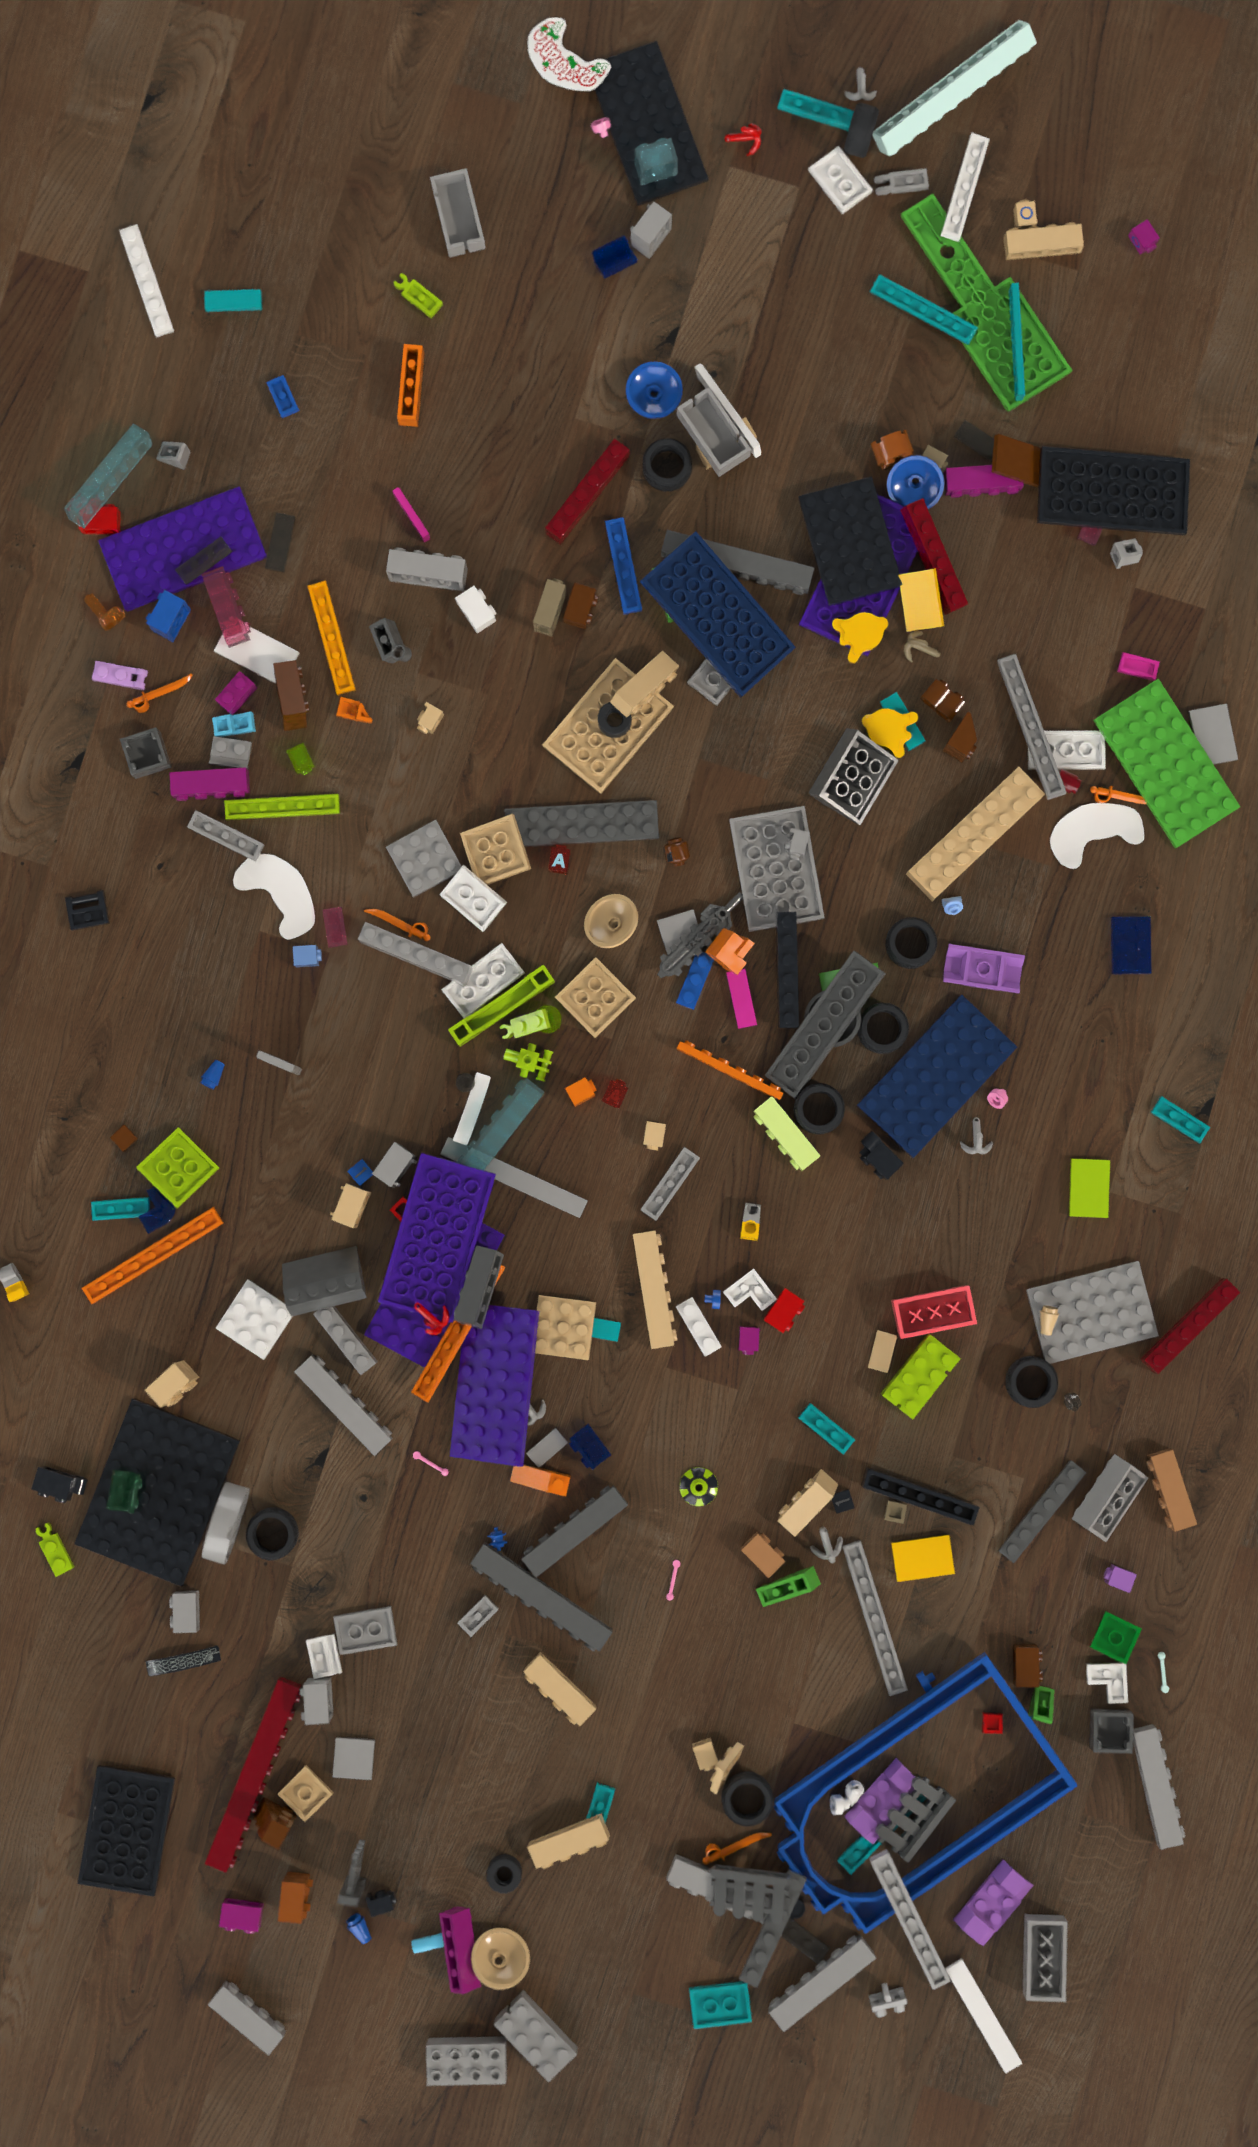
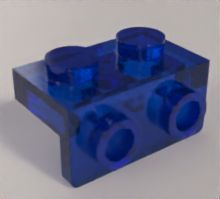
[592,235,638,279]
[569,1423,611,1470]

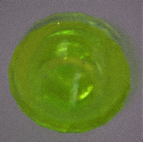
[537,1005,562,1034]

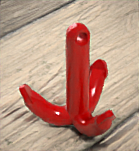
[725,123,762,156]
[414,1303,449,1335]

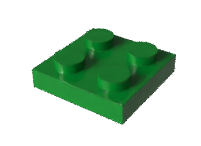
[1090,1611,1142,1665]

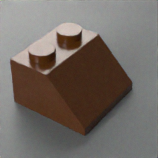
[943,712,977,763]

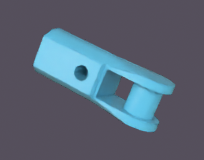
[411,1933,444,1954]

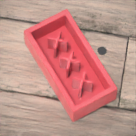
[891,1285,977,1339]

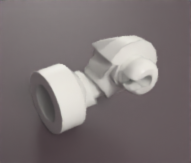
[830,1780,864,1815]

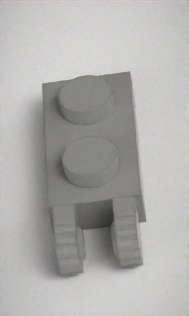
[874,169,929,195]

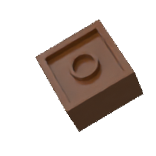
[278,1872,313,1924]

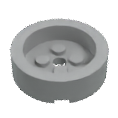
[202,1482,250,1565]

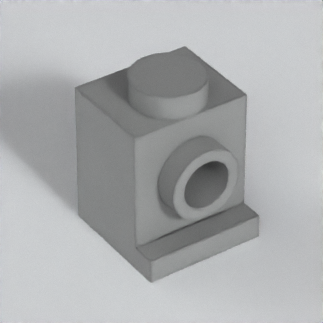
[1110,538,1143,569]
[786,828,810,859]

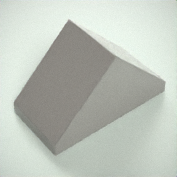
[157,442,191,470]

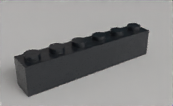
[775,912,799,1028]
[861,1467,980,1526]

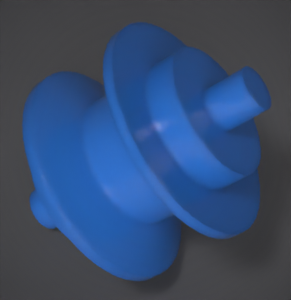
[487,1527,508,1551]

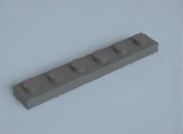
[998,1460,1086,1563]
[739,1869,807,1988]

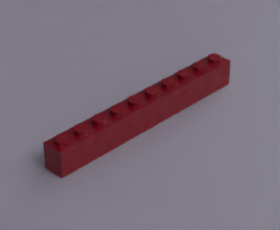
[205,1677,302,1873]

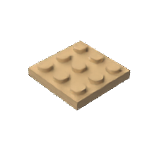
[460,814,531,885]
[555,957,636,1038]
[535,1295,596,1360]

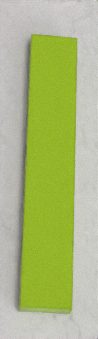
[224,794,340,820]

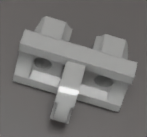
[868,1983,907,2018]

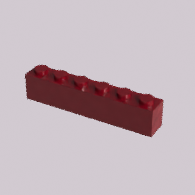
[545,438,630,545]
[900,498,968,615]
[1141,1278,1241,1374]

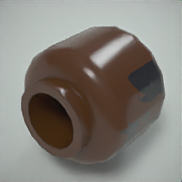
[663,837,690,867]

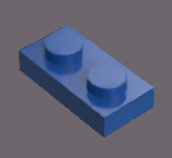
[266,375,299,418]

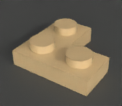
[710,1742,744,1794]

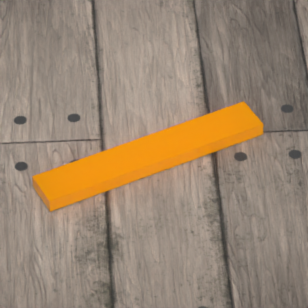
[307,581,356,695]

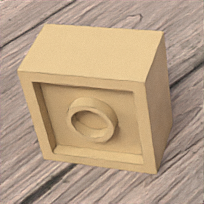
[330,1184,371,1228]

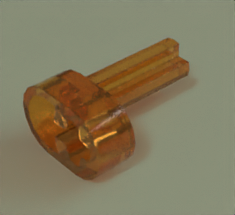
[84,593,125,631]

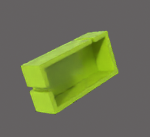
[880,1334,961,1419]

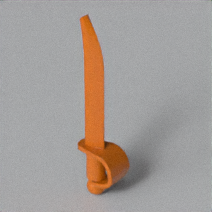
[127,674,193,713]
[1090,786,1146,804]
[364,909,430,941]
[702,1832,771,1865]

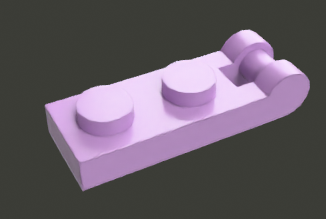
[92,661,148,690]

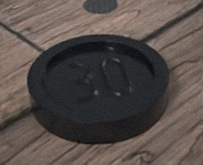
[790,1899,805,1919]

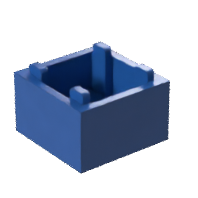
[146,590,191,642]

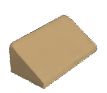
[868,1330,897,1373]

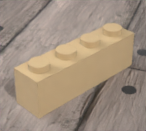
[1004,222,1084,260]
[610,651,679,717]
[524,1652,596,1726]
[527,1814,610,1869]

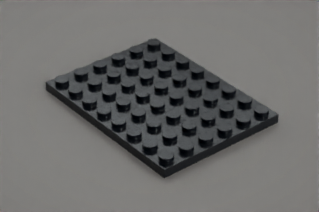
[74,1399,240,1587]

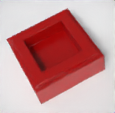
[982,1712,1003,1734]

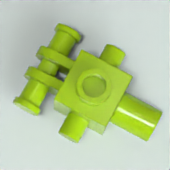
[503,1043,553,1082]

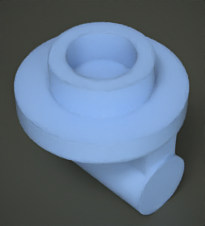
[942,896,963,915]

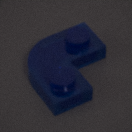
[139,1186,175,1234]

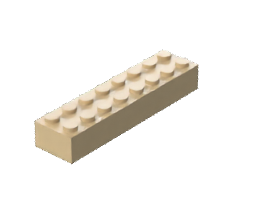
[906,767,1045,901]

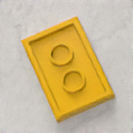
[898,568,944,632]
[891,1534,955,1582]

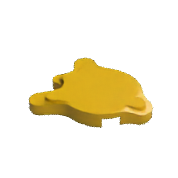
[832,612,888,663]
[862,708,918,758]

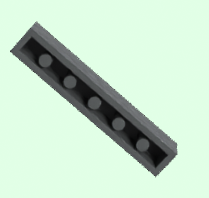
[522,1485,628,1577]

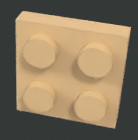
[278,1765,334,1822]

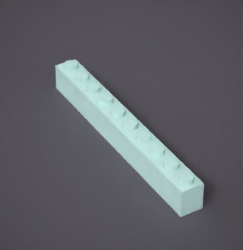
[872,20,1036,156]

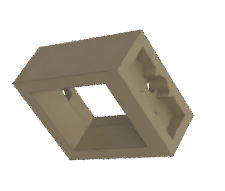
[533,578,567,637]

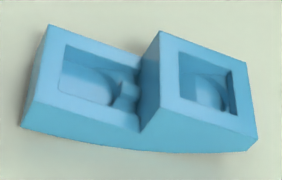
[212,712,256,737]

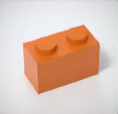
[565,1077,597,1107]

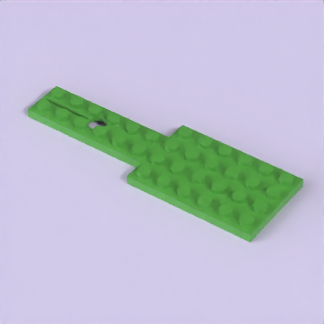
[901,194,1072,412]

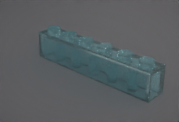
[64,423,153,528]
[456,1078,545,1170]

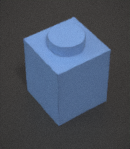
[293,945,322,967]

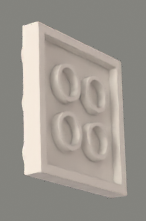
[216,1279,293,1360]

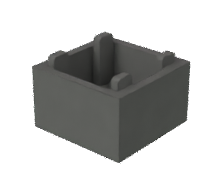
[120,728,172,779]
[1089,1708,1133,1753]

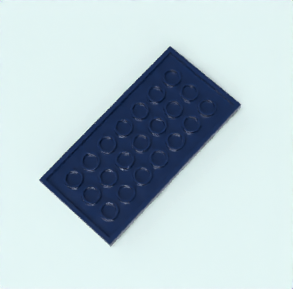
[640,531,796,698]
[857,995,1017,1158]

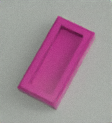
[1117,652,1160,681]

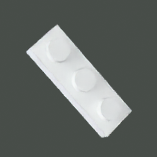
[676,1297,721,1357]

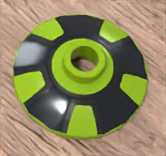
[680,1467,718,1506]

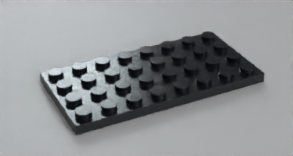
[594,41,708,206]
[1037,446,1190,536]

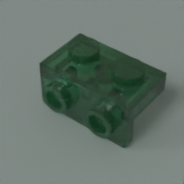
[106,1470,142,1513]

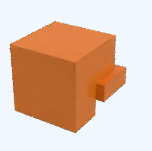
[705,928,754,975]

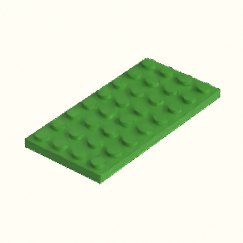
[1093,679,1240,848]

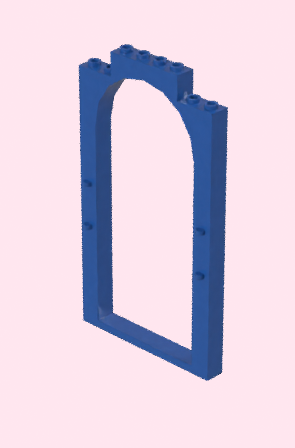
[773,1652,1078,1934]

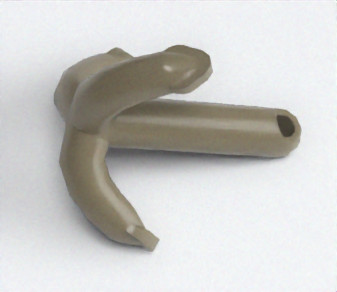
[904,631,941,663]

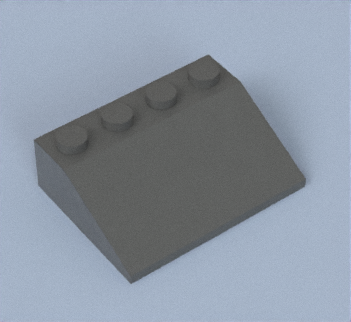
[808,728,899,825]
[282,1246,367,1317]

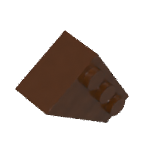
[273,660,309,731]
[252,1797,297,1850]

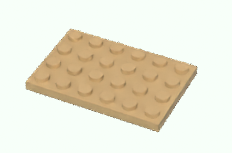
[542,658,674,794]

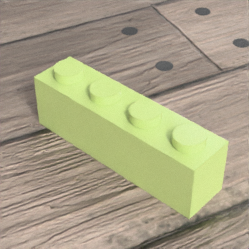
[753,1097,820,1171]

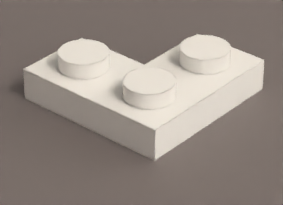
[723,1269,777,1311]
[1086,1662,1128,1704]

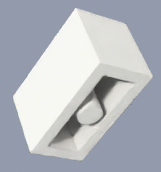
[455,586,496,633]

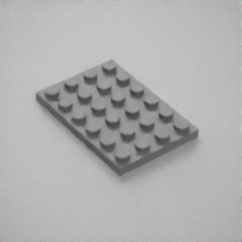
[729,806,824,932]
[1026,1261,1159,1364]

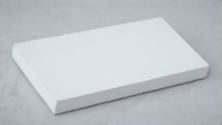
[214,617,299,683]
[1028,731,1105,770]
[441,943,525,1018]

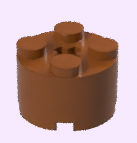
[870,430,914,470]

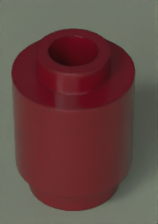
[1059,769,1082,794]

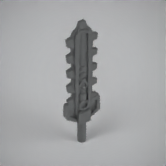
[657,892,743,978]

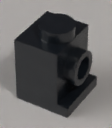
[366,1889,397,1917]

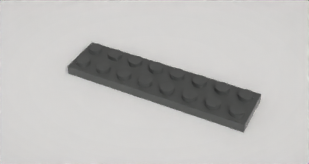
[505,800,659,847]
[765,951,886,1098]

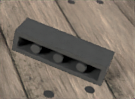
[454,1246,504,1329]

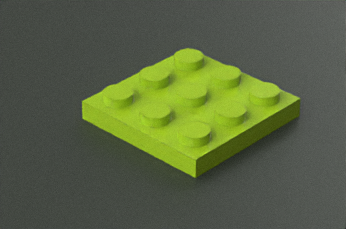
[136,1127,219,1209]

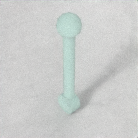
[1158,1652,1169,1693]

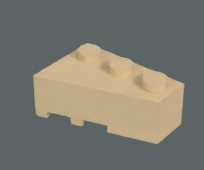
[778,1469,838,1536]

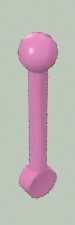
[413,1451,449,1476]
[666,1560,680,1600]

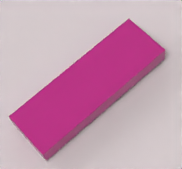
[393,487,430,543]
[726,969,757,1029]

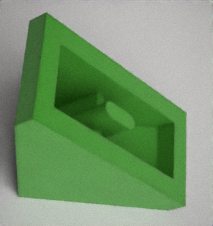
[1028,1686,1054,1724]

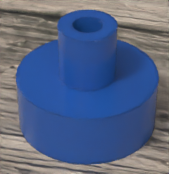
[704,1290,721,1309]
[916,1671,936,1692]

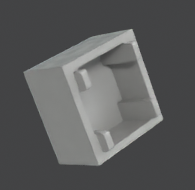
[630,201,672,259]
[372,1142,417,1188]
[300,1677,333,1725]

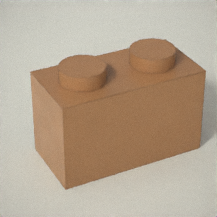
[741,1532,785,1578]

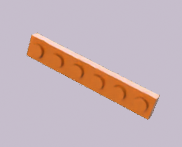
[677,1040,783,1101]

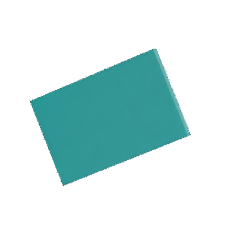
[689,1981,752,2029]

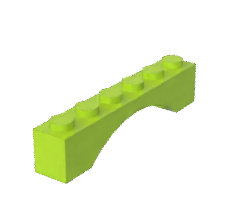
[448,965,555,1047]

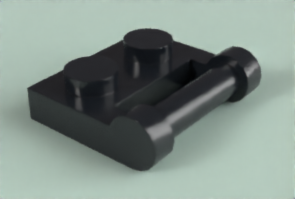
[65,890,110,931]

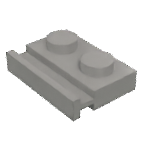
[209,736,252,769]

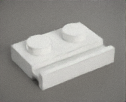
[306,1633,342,1679]

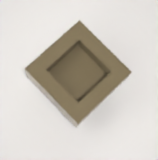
[884,1500,907,1524]

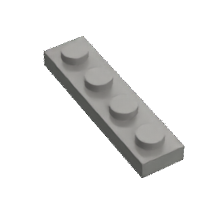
[187,810,264,862]
[641,1147,700,1221]

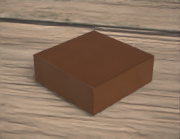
[110,1125,138,1152]

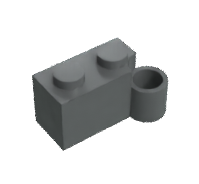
[369,618,412,664]

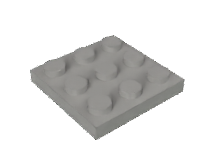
[386,820,462,898]

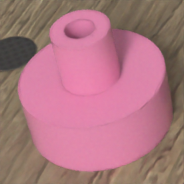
[591,117,611,138]
[987,1089,1008,1109]

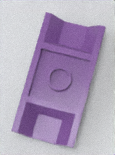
[943,944,1025,993]
[844,1758,915,1844]
[953,1859,1033,1946]

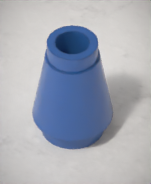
[200,1060,225,1090]
[346,1913,372,1944]

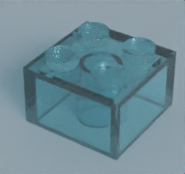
[635,138,678,185]

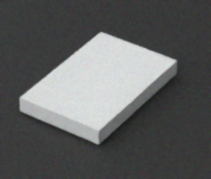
[808,146,873,214]
[440,865,507,932]

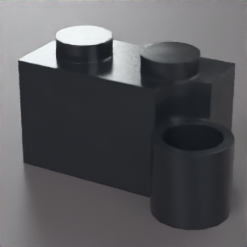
[859,1131,904,1180]
[32,1466,88,1503]

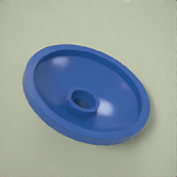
[626,362,683,419]
[887,455,944,509]

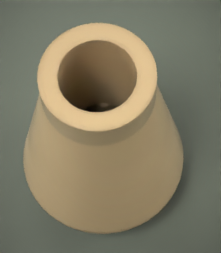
[1040,1306,1059,1335]

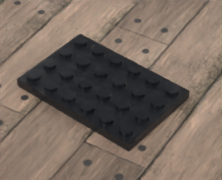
[798,476,902,606]
[77,1765,175,1897]

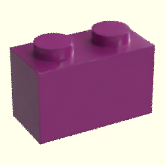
[215,671,257,715]
[219,1898,264,1934]

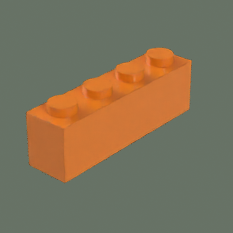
[397,344,424,427]

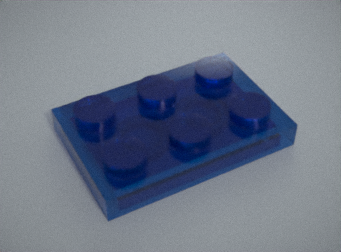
[1111,916,1152,974]

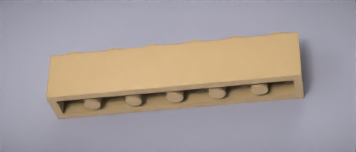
[633,1230,677,1349]

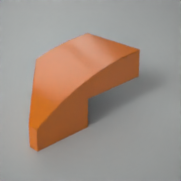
[336,697,372,724]

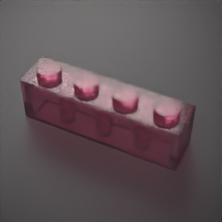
[202,566,251,648]

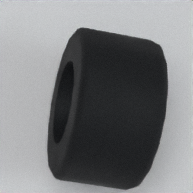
[597,702,632,738]
[486,1854,522,1893]

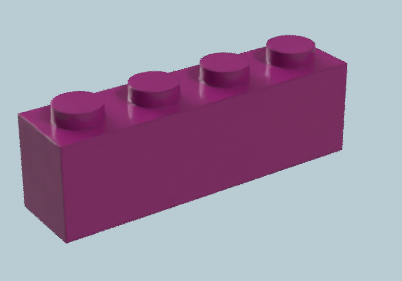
[944,465,1024,498]
[169,767,250,801]
[439,1906,481,1994]

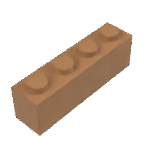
[1146,1448,1197,1532]

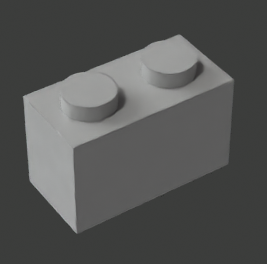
[169,1590,200,1633]

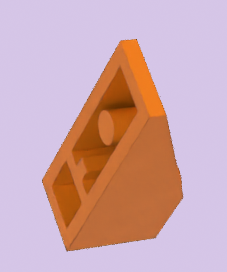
[510,1464,571,1496]

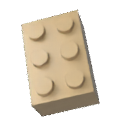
[145,1360,199,1407]

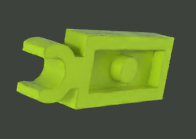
[393,273,443,319]
[500,1009,551,1039]
[35,1522,74,1577]

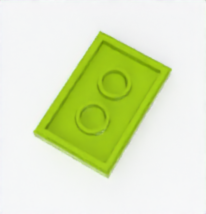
[1069,1159,1110,1218]

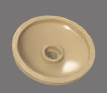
[584,894,638,948]
[471,1928,530,1990]

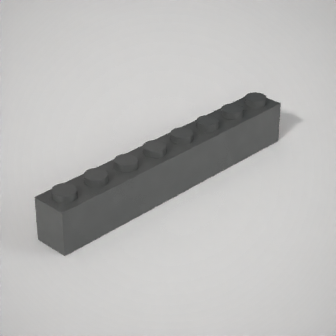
[661,530,814,595]
[471,1542,613,1652]

